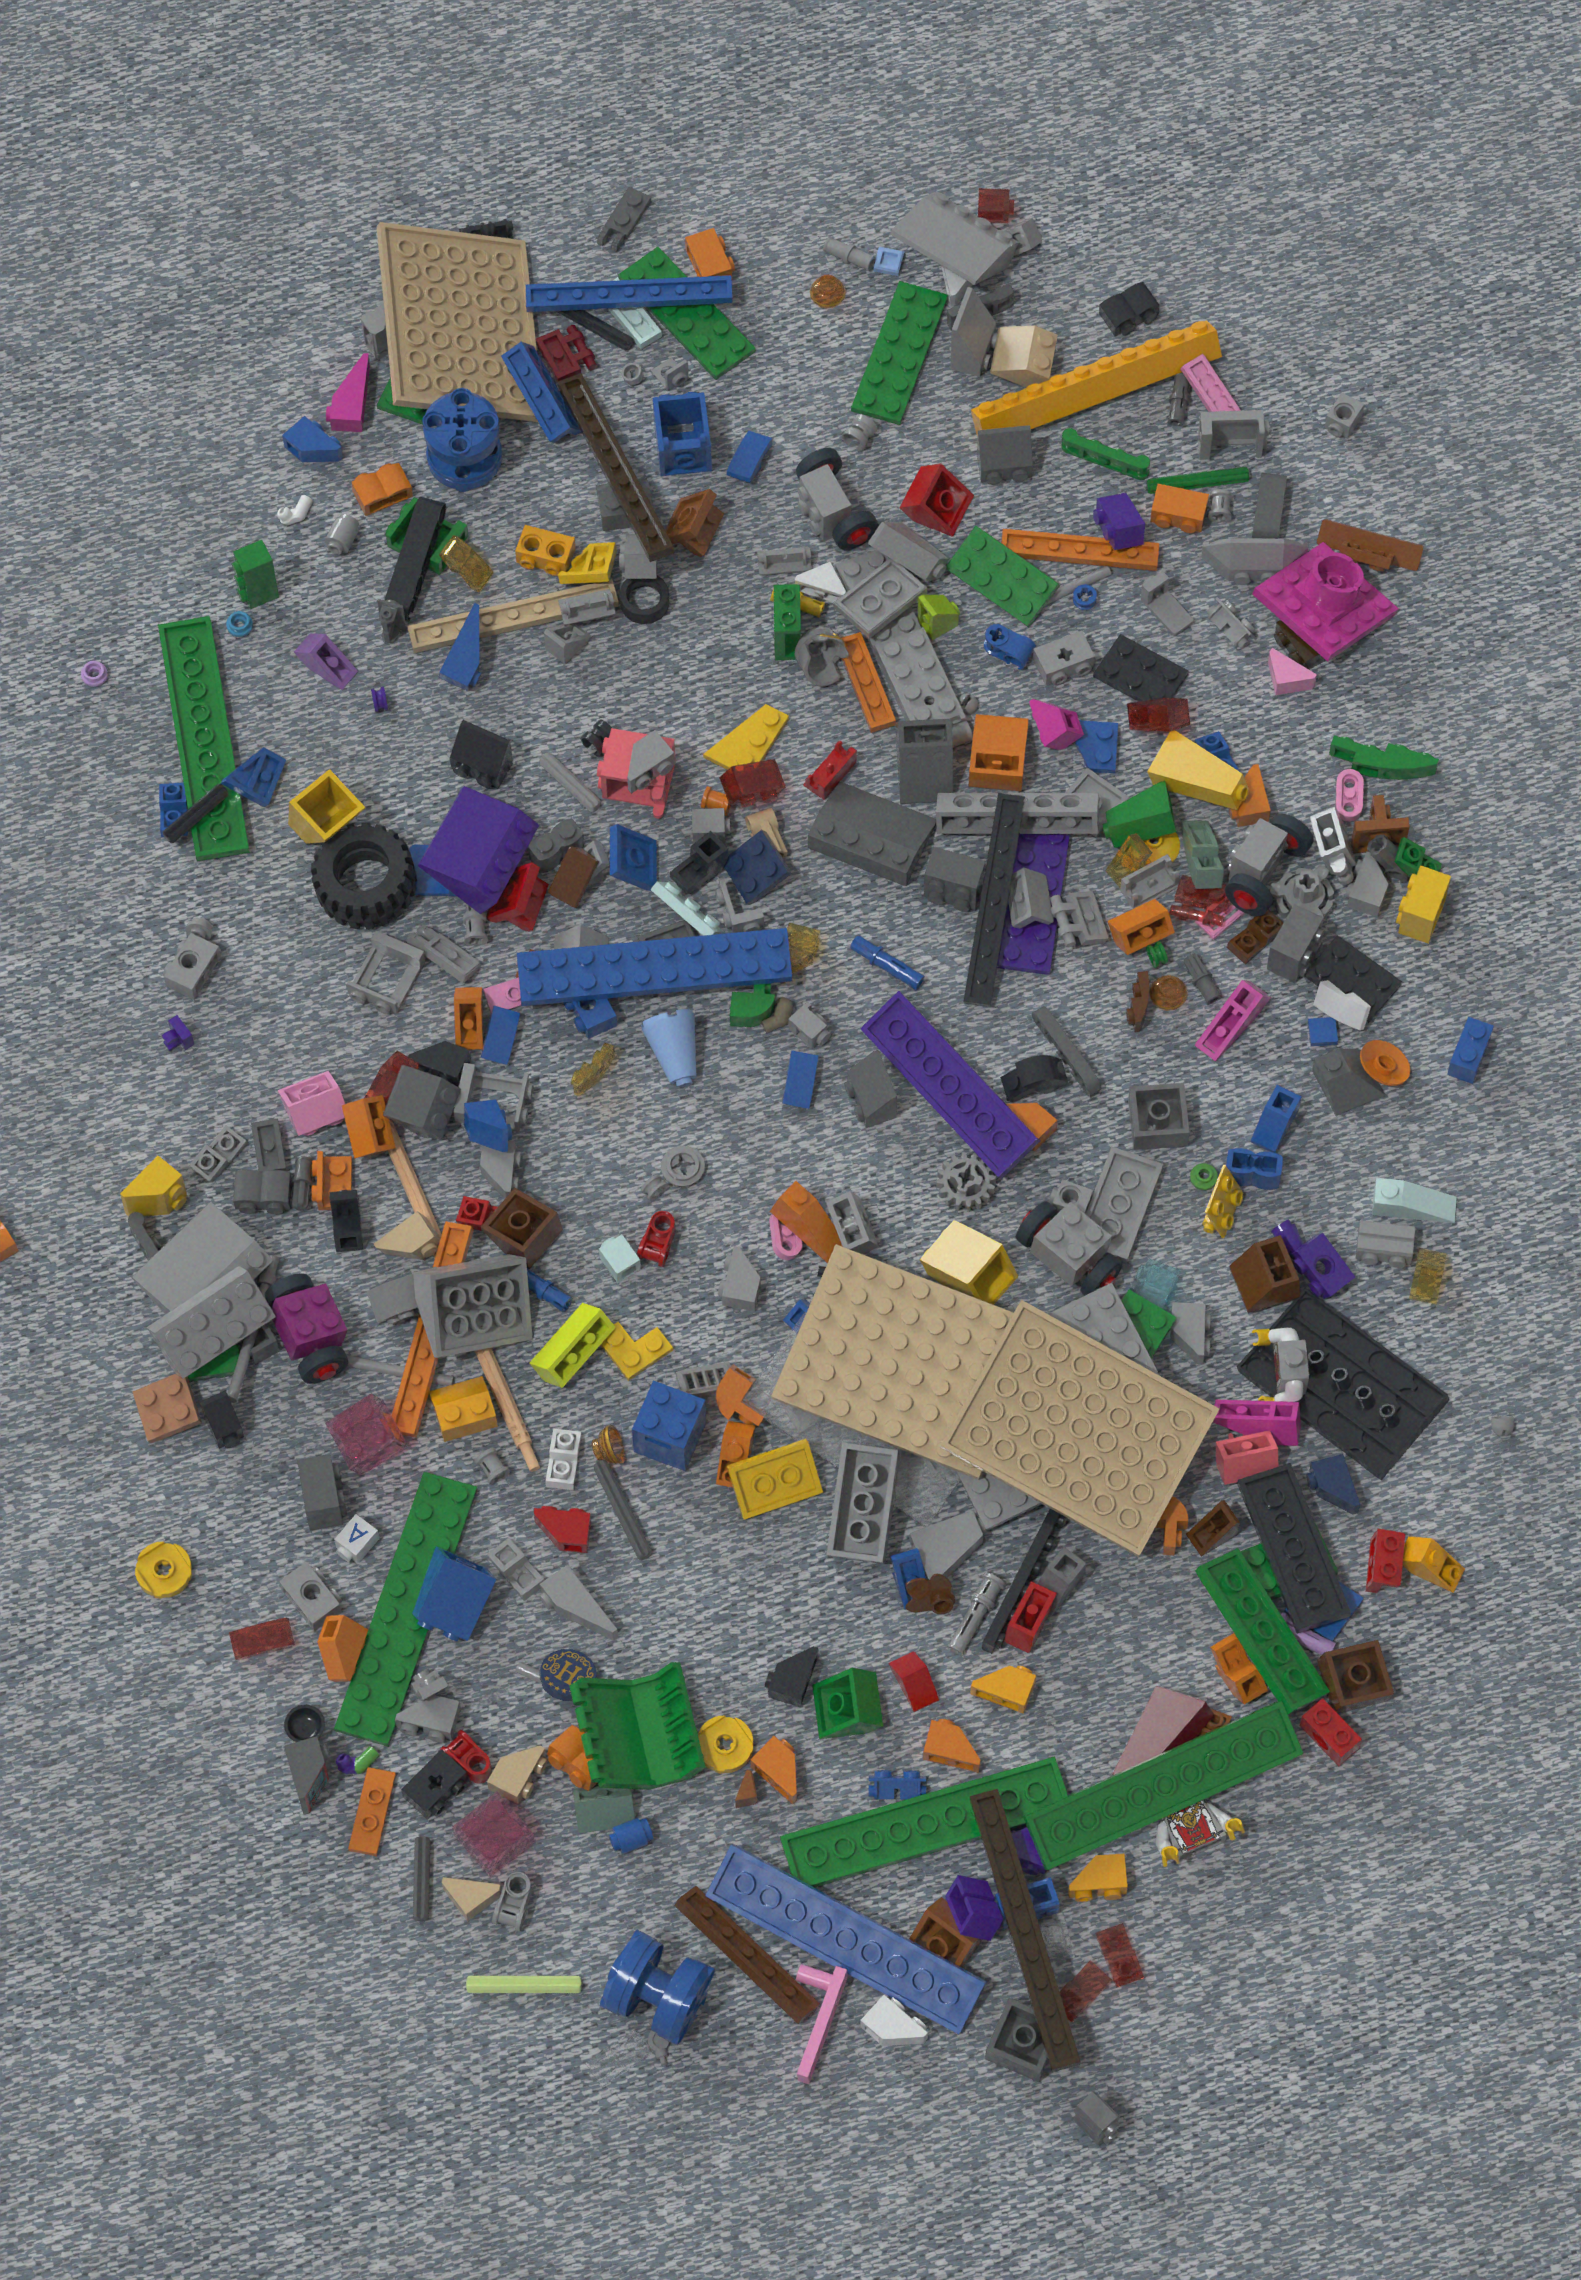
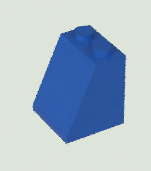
[412,1546,496,1642]

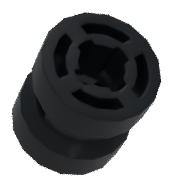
[580,719,612,757]

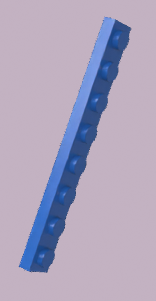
[525,276,733,312]

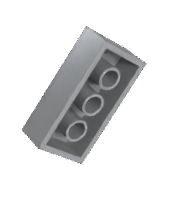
[146,1266,276,1379]
[826,1443,901,1564]

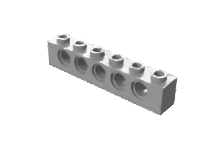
[936,793,1099,834]

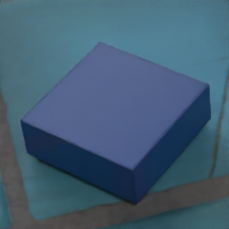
[1308,1017,1338,1047]

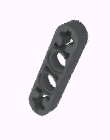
[1032,1006,1102,1097]

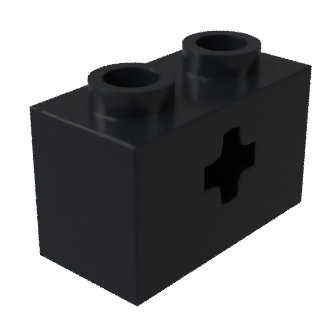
[401,1749,467,1820]

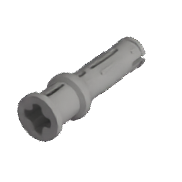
[463,904,488,946]
[947,1572,1006,1656]

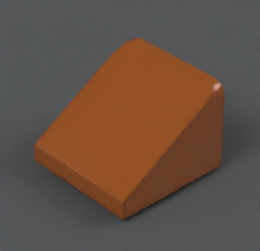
[735,1770,757,1808]

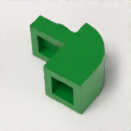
[730,983,775,1027]

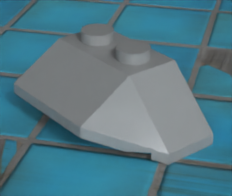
[1202,538,1308,585]

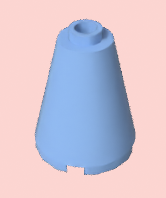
[641,1009,697,1088]

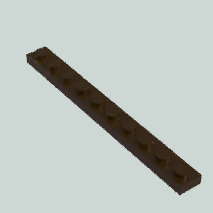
[558,373,675,562]
[969,1789,1081,2073]

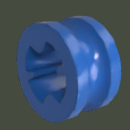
[1073,584,1097,610]

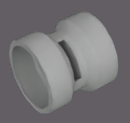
[842,414,877,451]

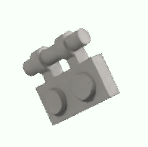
[1050,891,1109,947]

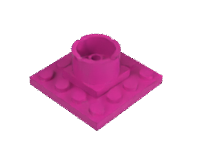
[1252,542,1399,662]

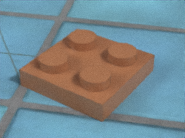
[132,1374,202,1443]

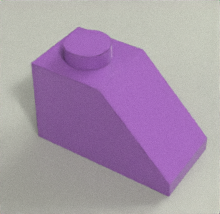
[294,633,358,690]

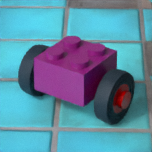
[265,1273,349,1384]

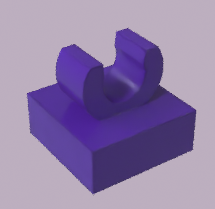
[162,1015,194,1051]

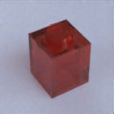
[978,188,1014,224]

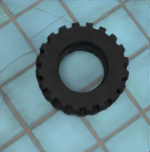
[311,822,417,929]

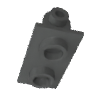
[377,599,407,643]

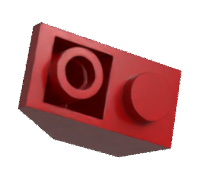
[534,1506,591,1553]

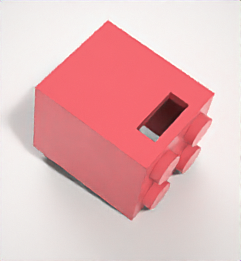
[597,728,676,819]

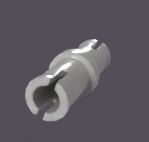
[823,237,876,271]

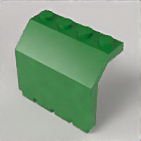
[569,1662,706,1790]

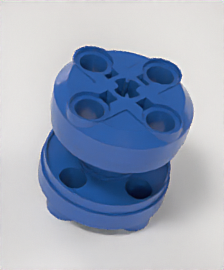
[422,388,503,492]
[600,1929,715,2046]

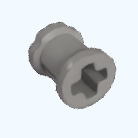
[1208,489,1233,523]
[474,1448,510,1485]

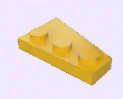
[703,704,789,781]

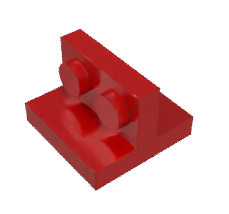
[486,862,549,932]

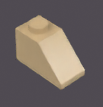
[374,1211,441,1260]

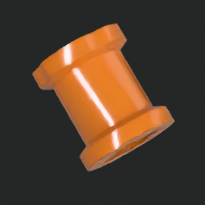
[701,786,733,816]

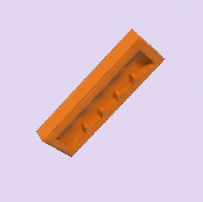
[348,1767,396,1856]

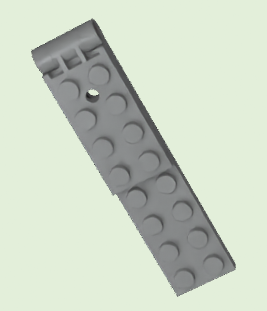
[835,550,973,747]

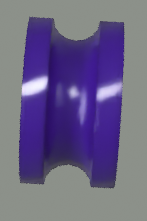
[371,687,388,712]

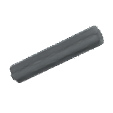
[413,1837,431,1921]

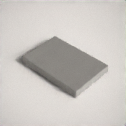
[833,558,928,639]

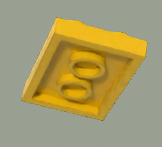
[727,1439,823,1520]

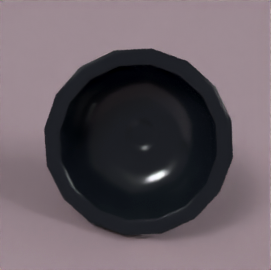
[284,1704,325,1742]

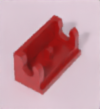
[803,740,857,800]

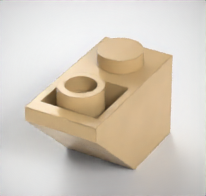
[487,1746,548,1805]

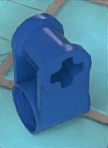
[984,624,1036,670]

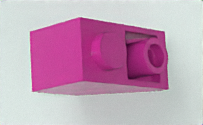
[1029,699,1084,750]

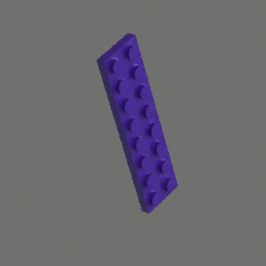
[860,991,1040,1179]

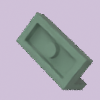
[573,1786,635,1833]

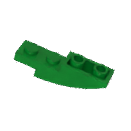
[1329,735,1439,780]

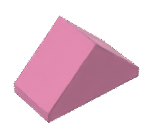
[1268,648,1317,695]

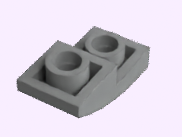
[189,1125,249,1182]
[410,1669,448,1701]

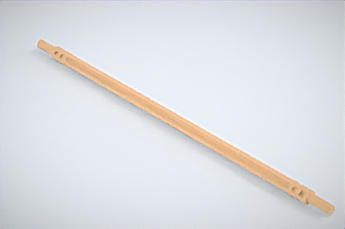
[366,1090,540,1472]

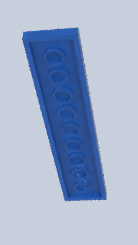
[517,928,792,1006]
[705,1844,987,2035]

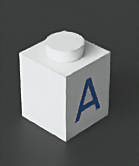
[334,1514,379,1564]

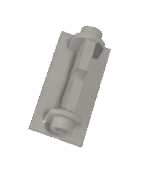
[757,546,812,575]
[558,589,616,625]
[1207,597,1257,649]

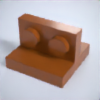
[665,489,725,557]
[1351,795,1410,854]

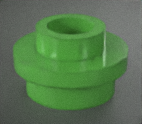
[1190,1163,1218,1190]

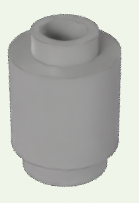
[325,514,359,555]

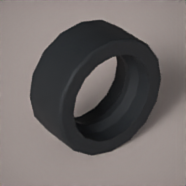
[619,575,670,624]

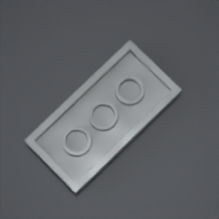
[1086,1146,1163,1263]

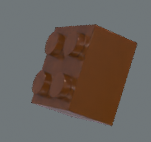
[1317,1640,1394,1713]

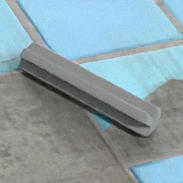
[539,752,601,812]

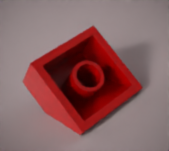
[899,463,974,537]

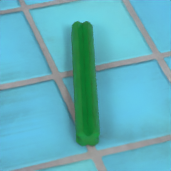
[1146,467,1249,494]

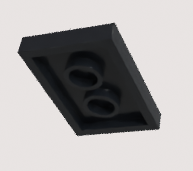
[1093,634,1189,714]
[1305,935,1402,1023]

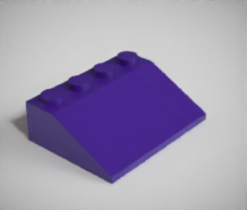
[418,786,540,914]

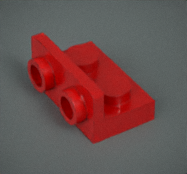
[1365,1528,1405,1593]

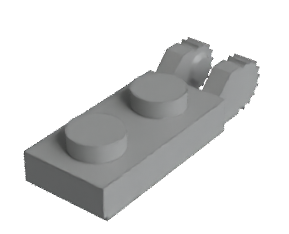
[406,925,481,983]

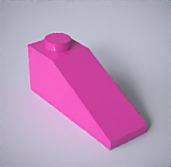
[326,353,370,432]
[1195,980,1271,1062]
[1213,1399,1301,1446]

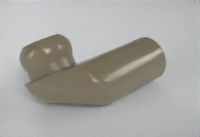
[761,997,793,1034]

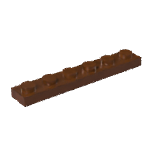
[674,1886,820,2024]

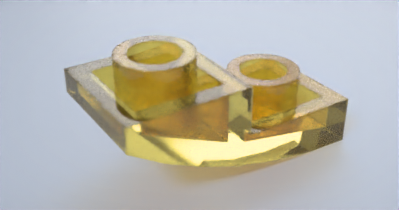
[439,535,494,592]
[571,1042,615,1096]

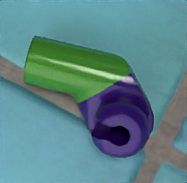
[336,1746,380,1774]

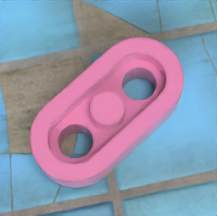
[1335,769,1363,822]
[769,1214,802,1260]

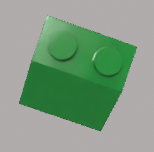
[812,1667,883,1739]

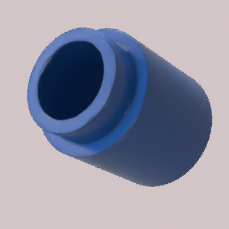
[609,1818,654,1854]

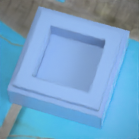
[873,247,904,276]

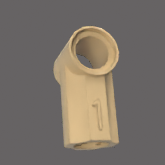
[745,808,787,858]

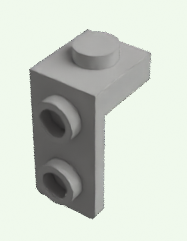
[1141,571,1194,636]
[715,878,764,933]

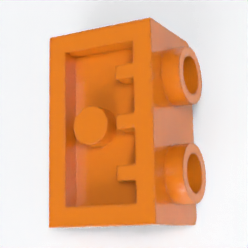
[312,1151,352,1210]

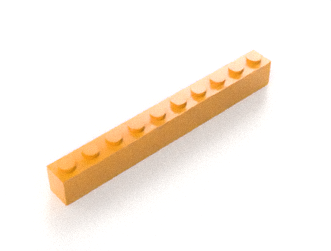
[971,320,1222,436]

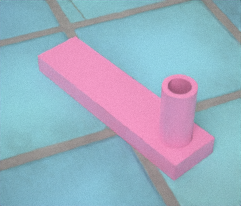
[796,1964,848,2084]

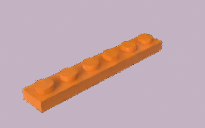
[1001,529,1160,571]

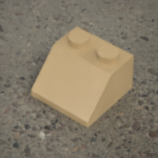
[990,325,1058,387]

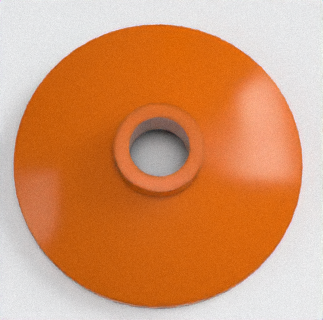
[1360,1040,1410,1086]

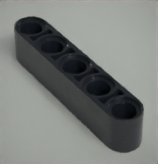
[385,496,446,622]

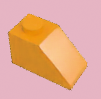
[970,1665,1036,1714]

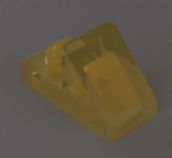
[1105,833,1153,889]

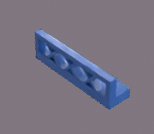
[501,341,581,443]

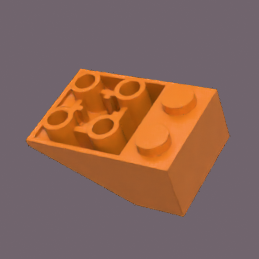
[969,714,1029,791]

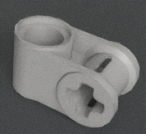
[492,1872,532,1932]

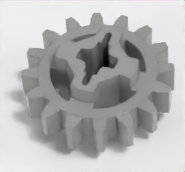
[936,1152,996,1212]

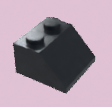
[450,720,513,789]

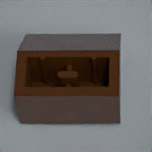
[1229,1235,1300,1313]

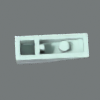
[1372,1178,1457,1223]

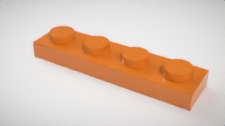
[841,632,896,733]

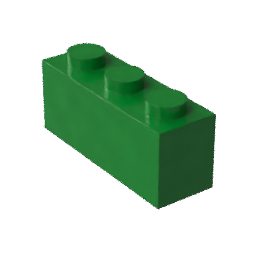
[231,540,279,610]

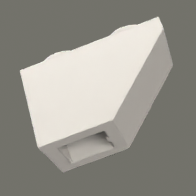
[860,1995,928,2046]

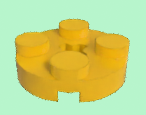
[135,1542,192,1599]
[698,1716,753,1774]

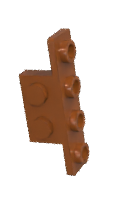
[1316,519,1424,571]

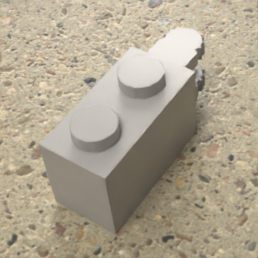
[1310,807,1356,885]

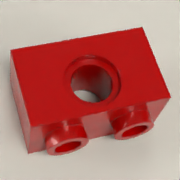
[1299,1698,1362,1767]

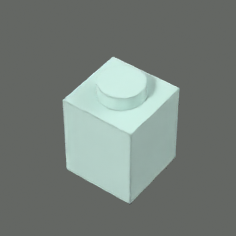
[599,1234,641,1283]

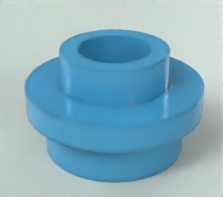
[226,611,253,637]

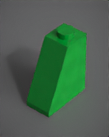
[1102,781,1176,848]

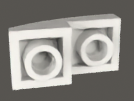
[1313,980,1371,1030]
[546,1429,581,1490]

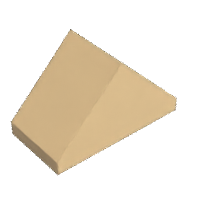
[442,1877,501,1922]

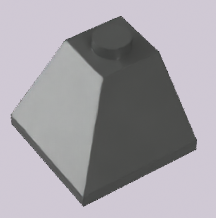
[1312,1048,1385,1116]

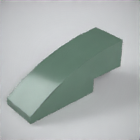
[1181,820,1224,889]

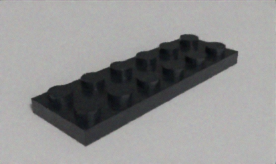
[1237,1463,1351,1634]

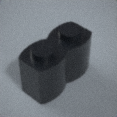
[1099,282,1159,337]

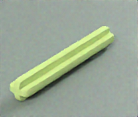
[466,1976,582,1993]

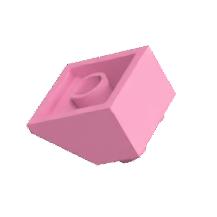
[278,1071,345,1136]

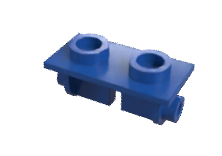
[869,1770,926,1800]

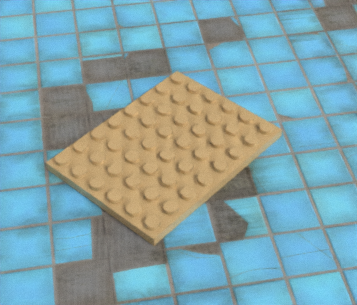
[377,222,538,422]
[771,1244,1014,1480]
[940,1300,1219,1557]

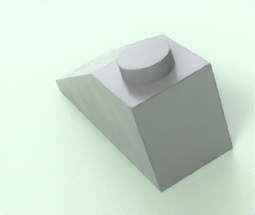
[539,1565,618,1641]

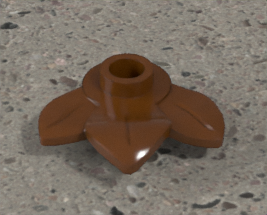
[905,1574,955,1614]

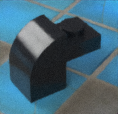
[670,831,729,895]
[1000,1055,1069,1102]
[329,1190,363,1252]

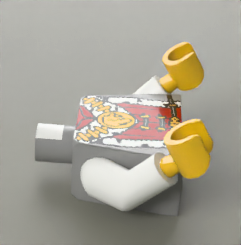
[1252,1328,1309,1402]
[1155,1800,1245,1867]

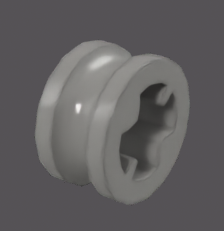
[641,1174,668,1201]

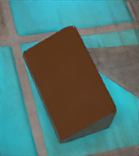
[548,847,599,908]

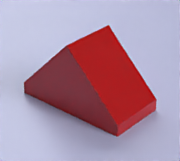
[888,1651,939,1712]

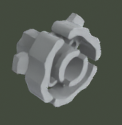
[1270,865,1334,922]

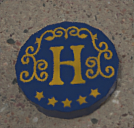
[539,1649,597,1701]

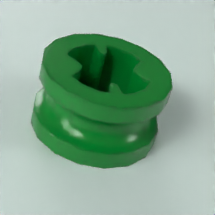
[1146,941,1168,968]

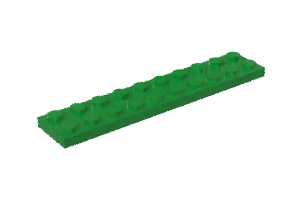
[158,616,250,861]
[334,1472,478,1747]
[1023,1701,1304,1870]
[780,1756,1068,1888]

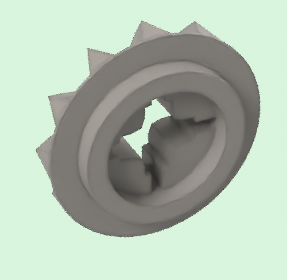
[661,1146,705,1188]

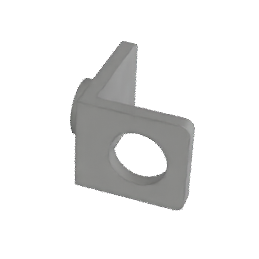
[652,358,689,391]

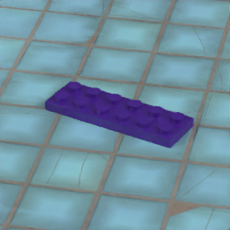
[997,834,1070,975]

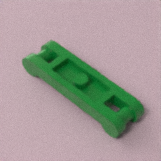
[1061,428,1150,480]

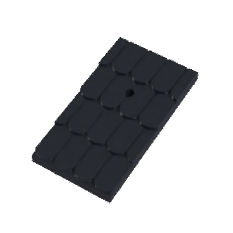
[1237,1288,1450,1480]

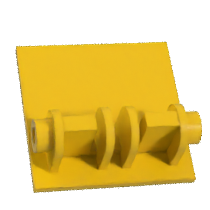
[1202,1165,1243,1238]

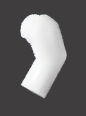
[277,495,313,525]

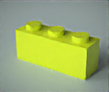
[529,1303,616,1388]

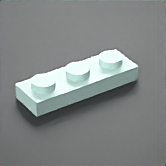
[608,277,662,349]
[651,881,725,936]

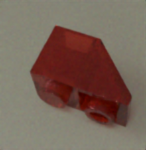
[1127,698,1190,732]

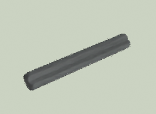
[594,1460,652,1560]

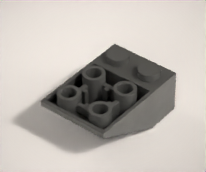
[895,718,953,804]

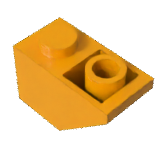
[1402,1536,1465,1593]
[1068,1854,1127,1902]

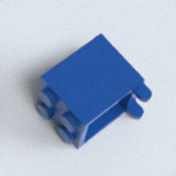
[652,392,712,477]
[632,1380,707,1472]

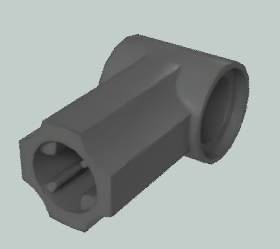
[1367,835,1408,883]

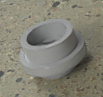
[186,917,213,941]

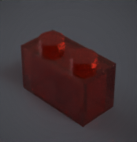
[719,759,786,807]

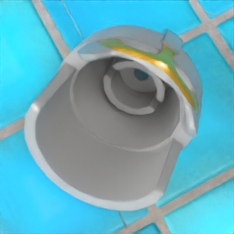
[795,627,849,686]

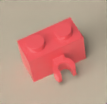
[1216,1430,1278,1485]

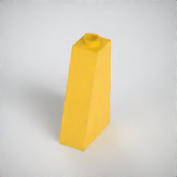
[1147,730,1249,810]

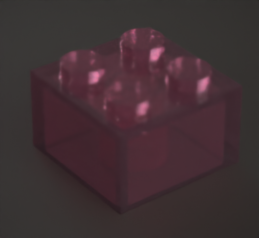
[325,1393,408,1475]
[452,1791,535,1878]

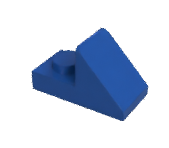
[890,1548,926,1610]

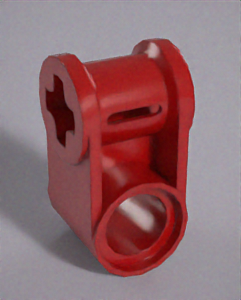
[637,1211,676,1268]
[440,1729,492,1784]

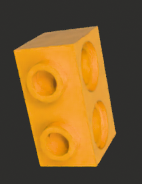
[515,525,576,576]

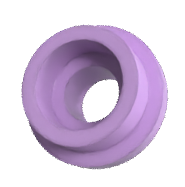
[81,661,108,687]

